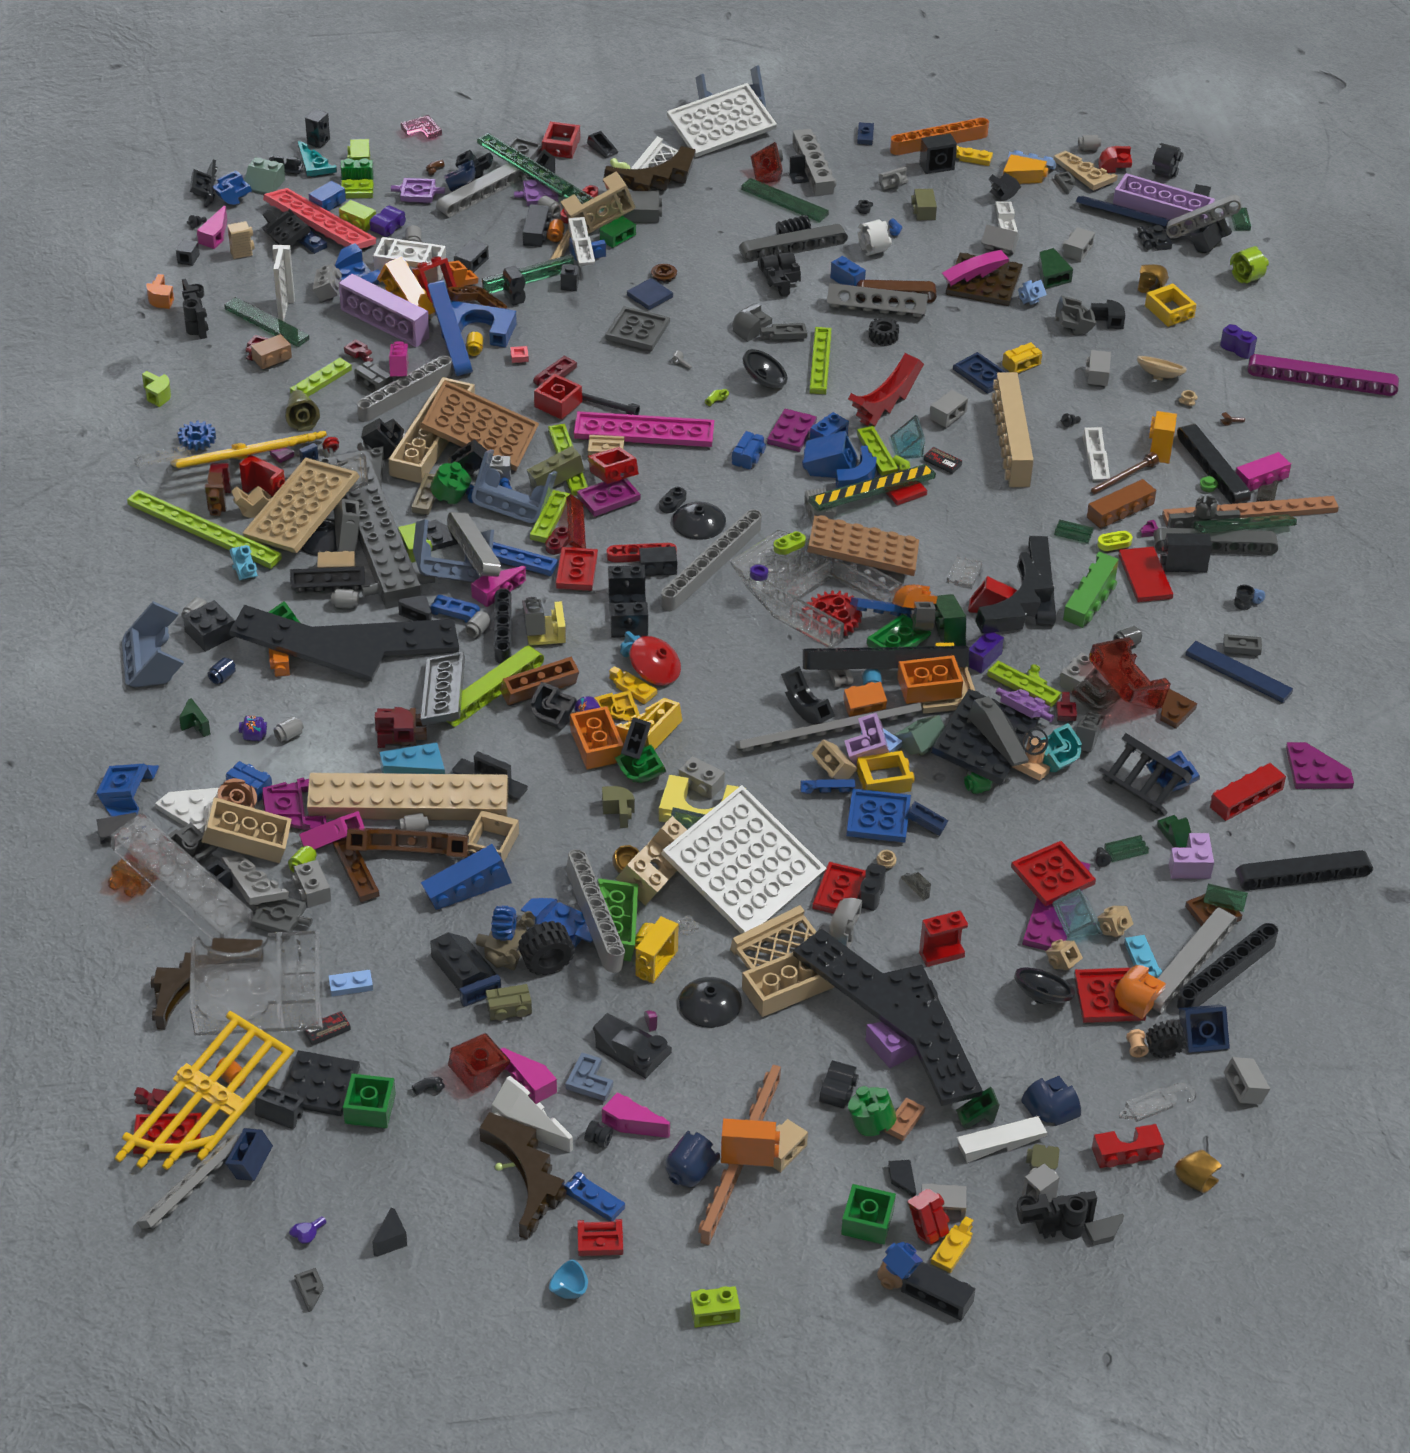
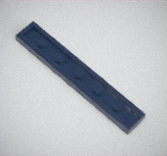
[1076,196,1170,226]
[1185,641,1293,703]

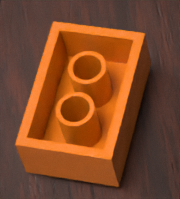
[897,655,963,704]
[570,706,624,770]

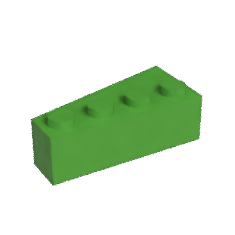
[1063,551,1119,628]

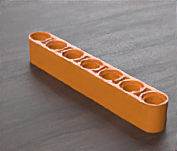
[890,118,989,155]

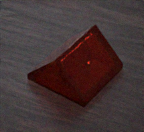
[750,142,783,184]

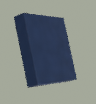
[627,278,673,310]

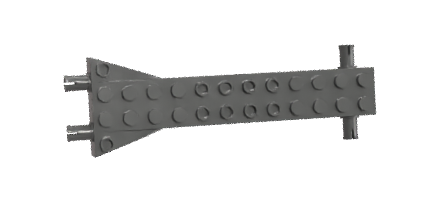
[316,442,435,609]

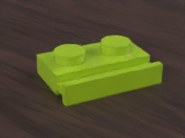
[341,179,374,199]

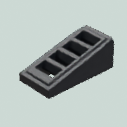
[587,131,618,158]

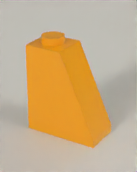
[1003,154,1049,184]

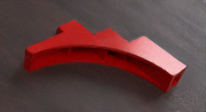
[848,353,924,426]

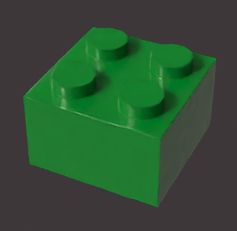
[343,1074,396,1128]
[841,1184,896,1245]

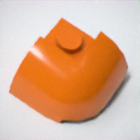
[892,584,938,608]
[1115,965,1166,1019]

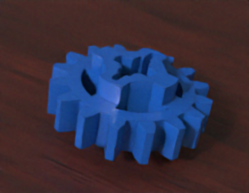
[178,420,216,451]

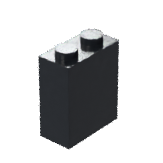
[1160,533,1212,573]

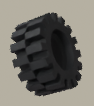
[869,317,899,346]
[1146,1021,1187,1058]

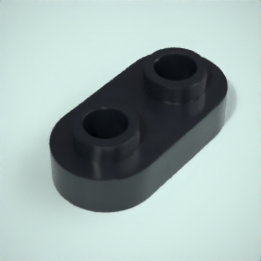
[659,487,687,513]

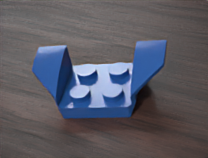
[335,243,380,285]
[96,763,159,817]
[521,898,593,947]

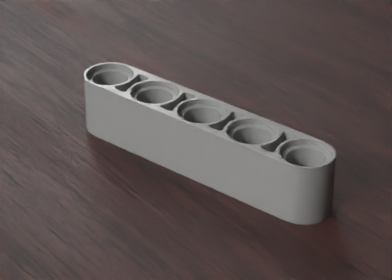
[1166,195,1241,238]

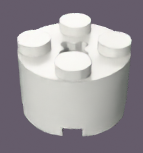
[858,219,892,256]

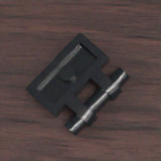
[1137,225,1172,251]

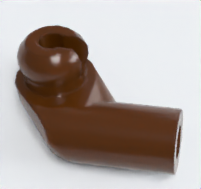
[426,159,445,175]

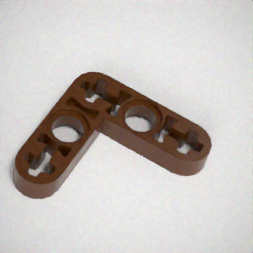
[447,286,507,309]

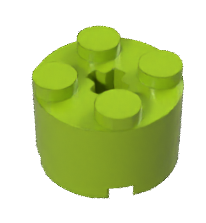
[1230,246,1269,283]

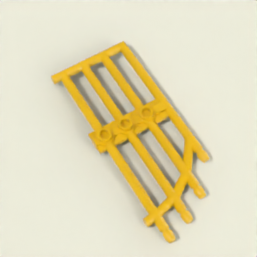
[170,431,327,468]
[115,1011,294,1170]

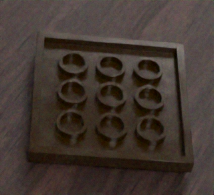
[945,253,1023,306]

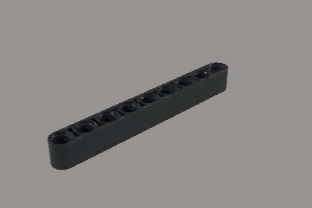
[803,646,969,670]

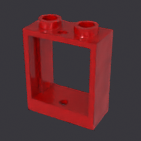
[542,121,580,159]
[412,256,457,302]
[588,447,639,484]

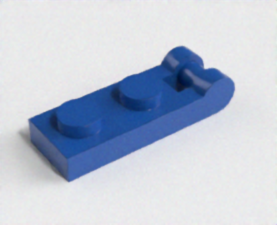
[565,1172,625,1222]

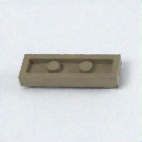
[411,473,436,515]

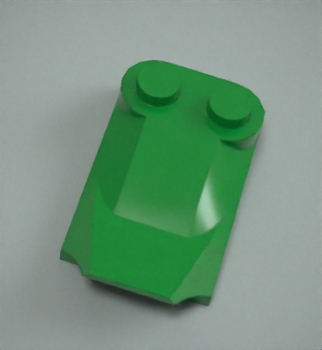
[866,614,931,647]

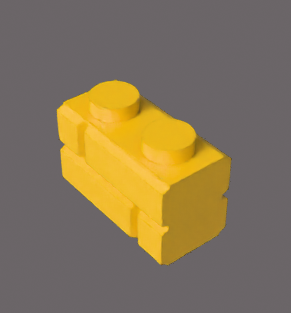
[1002,342,1042,373]

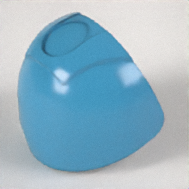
[549,1259,588,1299]

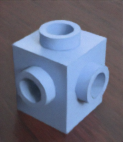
[1017,280,1047,305]

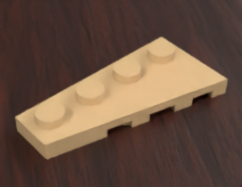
[1053,151,1118,190]

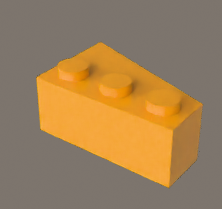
[1149,411,1177,464]

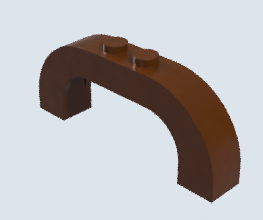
[346,828,469,857]

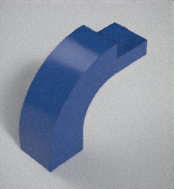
[835,446,877,490]

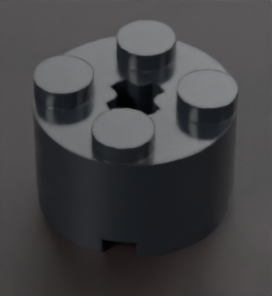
[1152,143,1184,178]

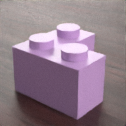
[845,712,890,766]
[1169,833,1214,879]

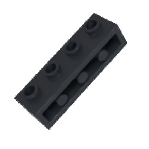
[290,566,365,592]

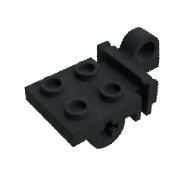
[261,209,311,248]
[758,252,801,296]
[182,279,209,339]
[1016,1191,1097,1239]

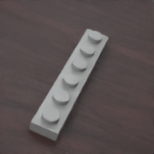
[137,1134,240,1229]

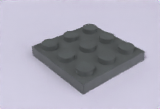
[605,306,670,351]

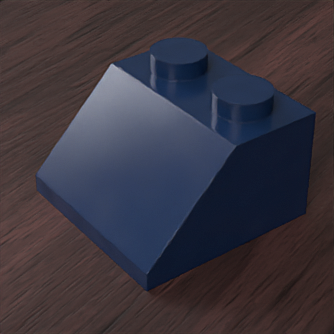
[1178,1004,1230,1053]

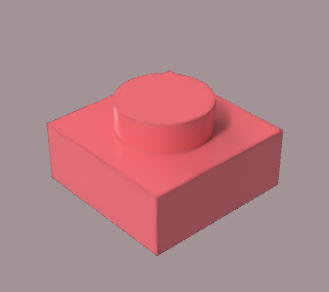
[510,346,529,363]

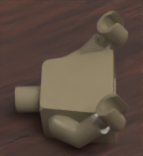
[476,911,535,970]

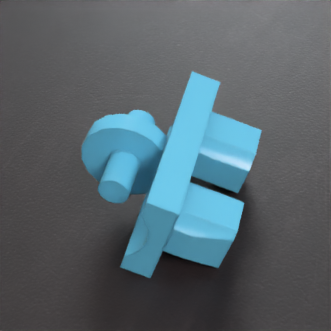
[229,545,258,581]

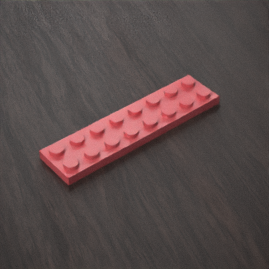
[263,188,376,249]

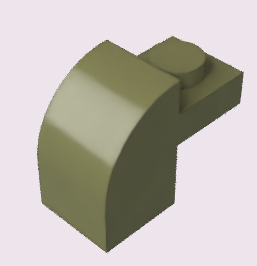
[602,786,635,828]

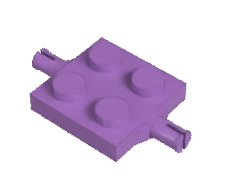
[391,178,445,203]
[514,178,568,206]
[996,687,1054,722]

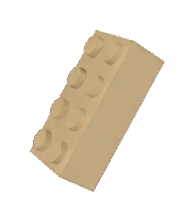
[202,797,292,863]
[742,952,834,1017]

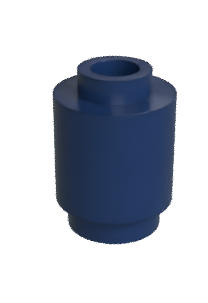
[208,657,236,684]

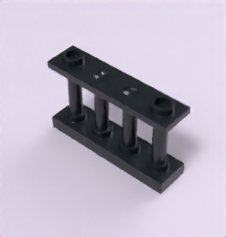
[1099,733,1192,815]

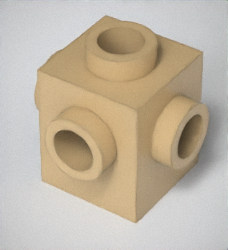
[1097,906,1134,937]
[1045,939,1083,970]

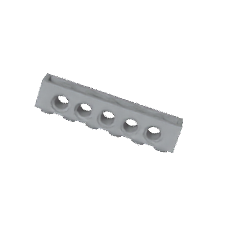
[792,129,836,196]
[827,283,928,317]

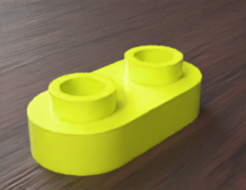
[1097,531,1133,551]

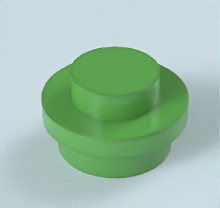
[1200,476,1218,492]

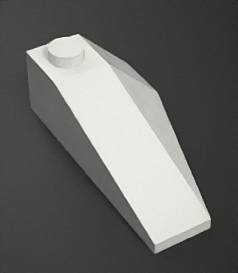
[492,1076,573,1153]

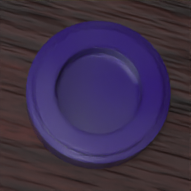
[750,565,768,581]

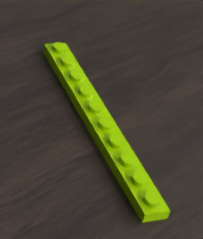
[127,490,282,569]

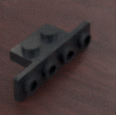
[190,159,218,207]
[452,751,528,800]

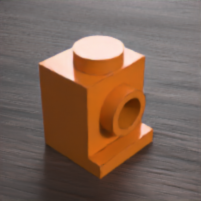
[268,648,290,677]

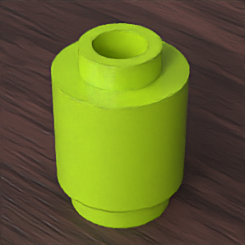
[288,846,317,873]

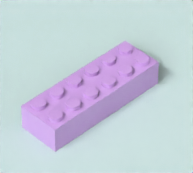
[1113,173,1215,225]
[339,274,429,347]

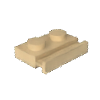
[588,435,624,456]

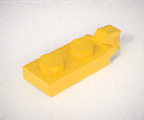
[956,146,993,166]
[609,667,657,704]
[930,1216,974,1273]

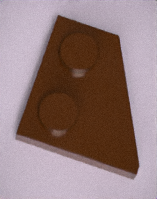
[1160,687,1197,729]

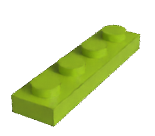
[290,358,352,397]
[857,426,898,477]
[530,490,570,543]
[987,661,1061,708]

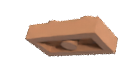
[884,1098,925,1141]

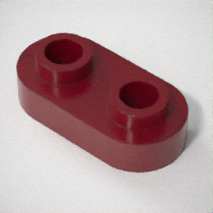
[545,526,571,555]

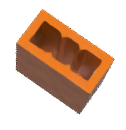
[721,1118,780,1167]

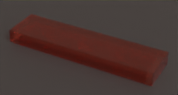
[566,494,586,548]

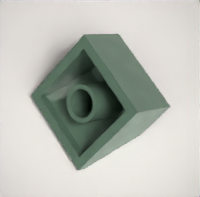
[244,157,285,195]
[894,715,945,755]

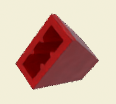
[968,576,1017,613]

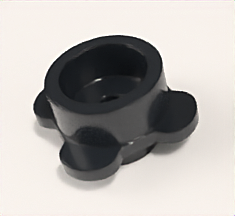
[855,200,873,214]

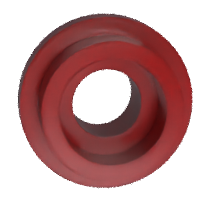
[322,437,339,453]

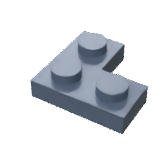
[565,1053,613,1101]

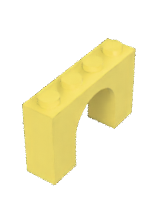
[659,775,746,827]

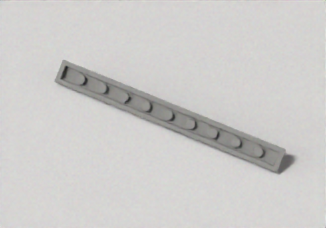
[735,703,922,752]

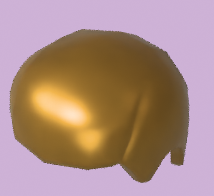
[612,845,639,873]

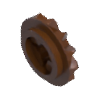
[651,264,677,282]

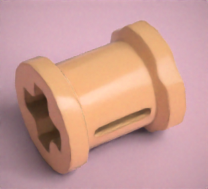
[1126,1029,1149,1058]

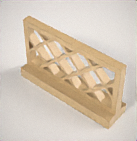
[730,905,816,970]

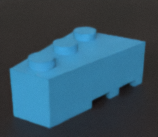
[380,743,445,774]

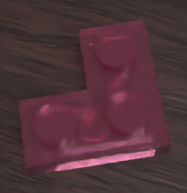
[400,115,442,139]

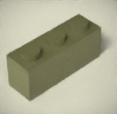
[527,446,584,488]

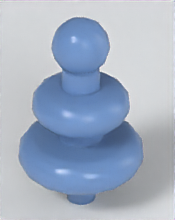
[1252,588,1265,604]

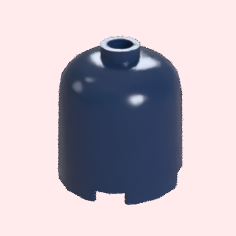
[665,1131,720,1187]

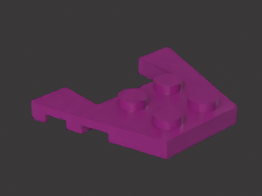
[262,777,327,830]

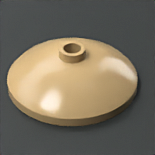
[1137,356,1187,380]

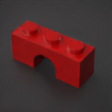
[1092,1124,1165,1168]

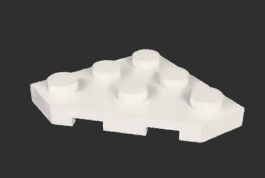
[155,788,219,832]

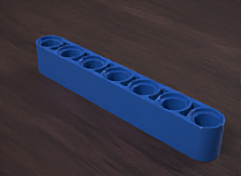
[427,280,473,377]

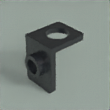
[789,155,809,184]

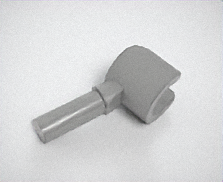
[672,350,692,370]

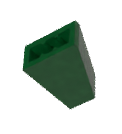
[1038,248,1073,290]

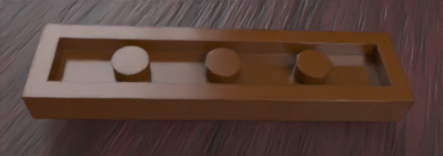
[333,838,380,902]

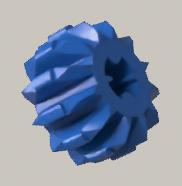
[491,905,517,941]

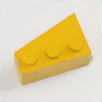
[616,698,683,750]

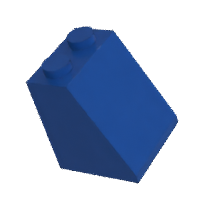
[802,431,858,478]

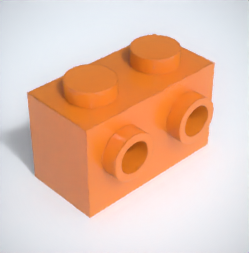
[843,682,887,717]

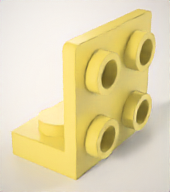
[527,601,566,645]

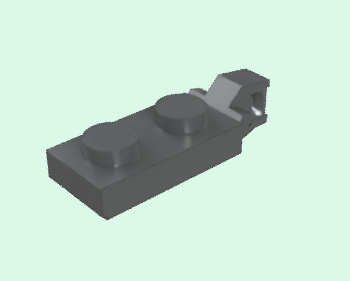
[760,323,807,340]

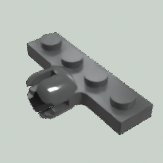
[1167,495,1241,529]

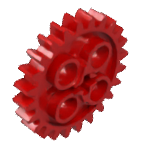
[802,590,862,640]

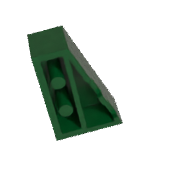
[933,594,966,646]

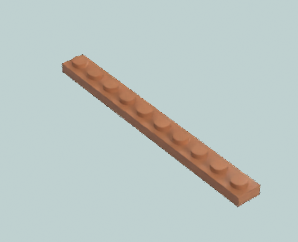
[1162,496,1339,526]
[698,1065,781,1245]

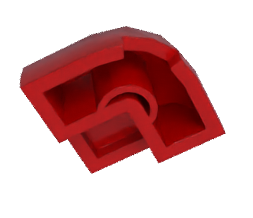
[1098,146,1132,173]

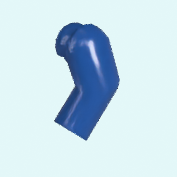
[888,218,902,236]

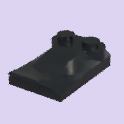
[593,1013,672,1079]

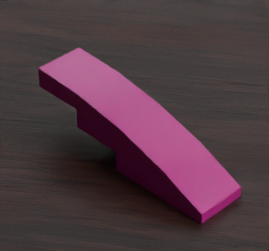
[942,250,1010,286]

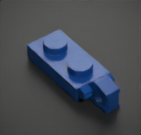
[800,779,855,794]

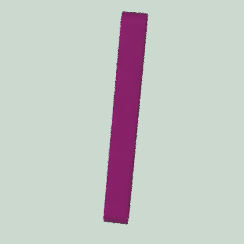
[1248,354,1399,396]

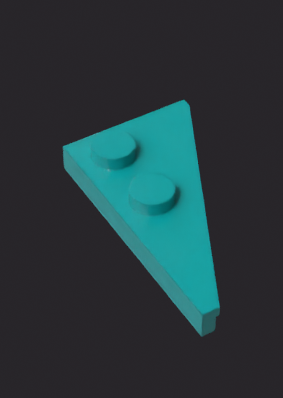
[298,140,337,176]

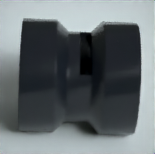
[1234,584,1255,610]
[584,1120,613,1148]

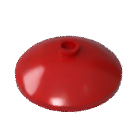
[629,636,681,686]

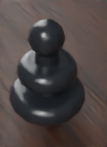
[187,215,207,228]
[1060,413,1081,427]
[1095,847,1112,867]

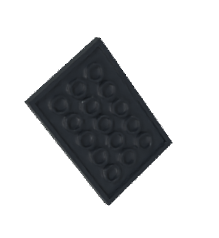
[931,689,1038,786]

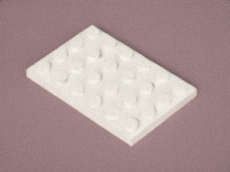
[667,83,777,157]

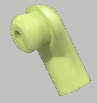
[610,158,630,169]

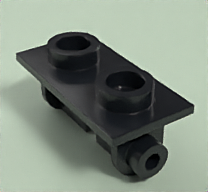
[269,155,303,174]

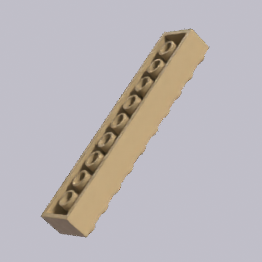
[307,773,508,820]

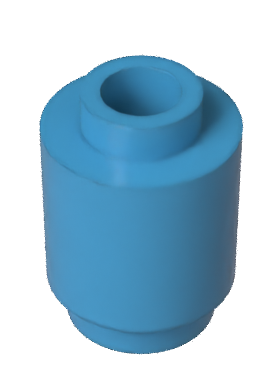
[862,669,882,685]

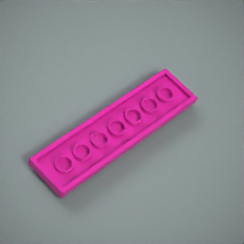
[574,411,715,447]

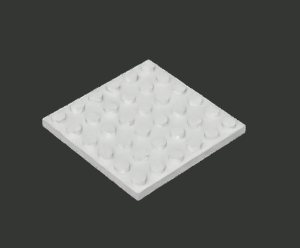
[661,785,826,934]

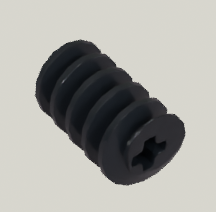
[776,215,811,235]

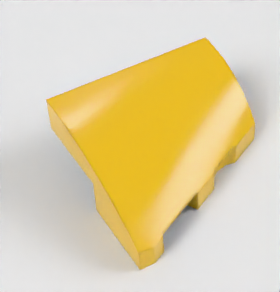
[594,690,640,721]

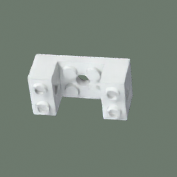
[373,237,446,284]

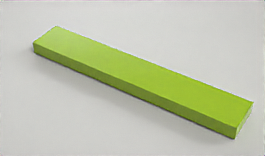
[809,327,832,395]
[548,424,588,496]

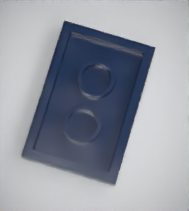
[953,352,1006,394]

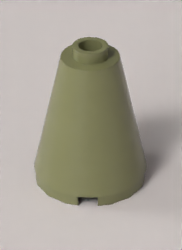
[285,390,320,431]

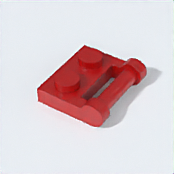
[577,1219,623,1256]

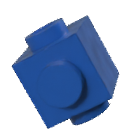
[882,1242,923,1279]

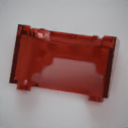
[1089,637,1171,710]

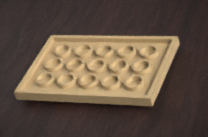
[243,458,360,553]

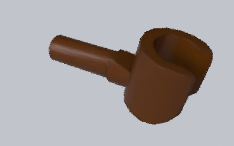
[1220,412,1245,426]

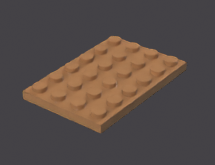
[420,380,539,471]
[807,515,919,576]

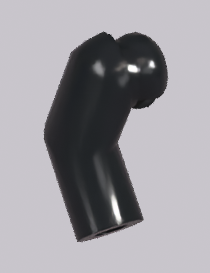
[411,1077,445,1095]

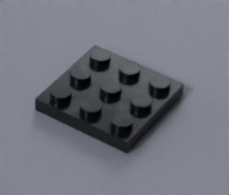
[282,1050,360,1116]

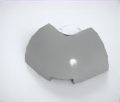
[829,898,862,948]

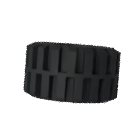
[518,921,575,975]

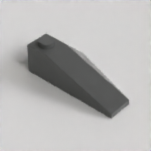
[967,696,1029,766]

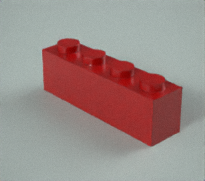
[1210,763,1286,821]

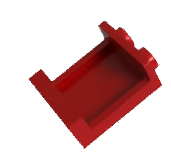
[239,455,285,497]
[919,910,968,967]

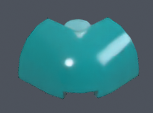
[1041,723,1082,772]

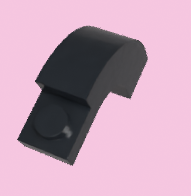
[781,666,835,724]

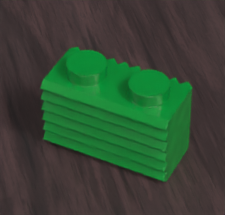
[341,158,374,180]
[600,215,636,248]

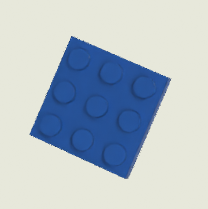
[846,789,911,843]

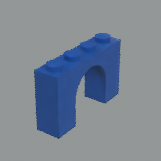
[441,301,517,348]

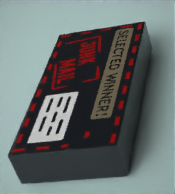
[923,447,962,474]
[303,1011,351,1046]

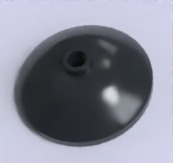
[742,349,788,388]
[672,501,726,540]
[301,517,337,556]
[1014,967,1075,1004]
[679,977,742,1028]

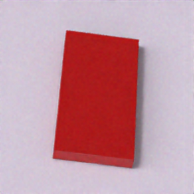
[1118,546,1173,602]

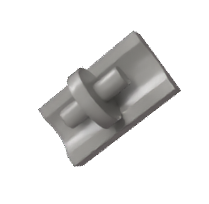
[879,167,908,190]

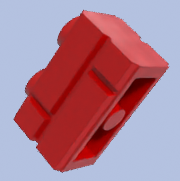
[908,1189,949,1245]

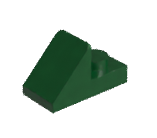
[179,698,211,737]
[1157,815,1192,848]
[956,1087,1000,1129]

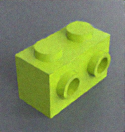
[690,1286,740,1328]

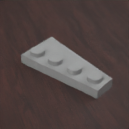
[222,855,289,905]

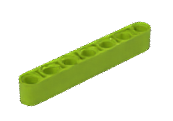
[446,646,544,727]

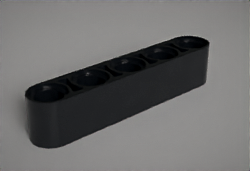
[494,589,512,664]

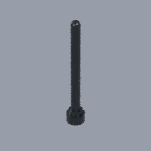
[582,393,640,415]

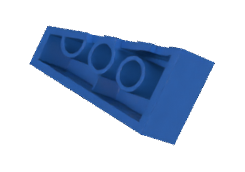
[421,844,512,910]

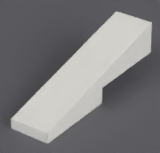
[995,202,1018,232]
[568,217,595,266]
[1083,427,1110,482]
[957,1116,1047,1163]

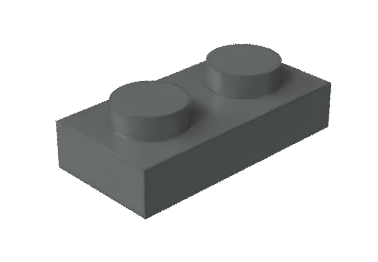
[1223,634,1262,655]

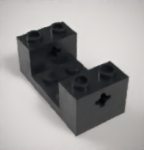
[608,565,648,638]

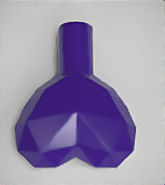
[289,1216,326,1244]

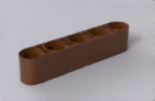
[856,280,937,303]

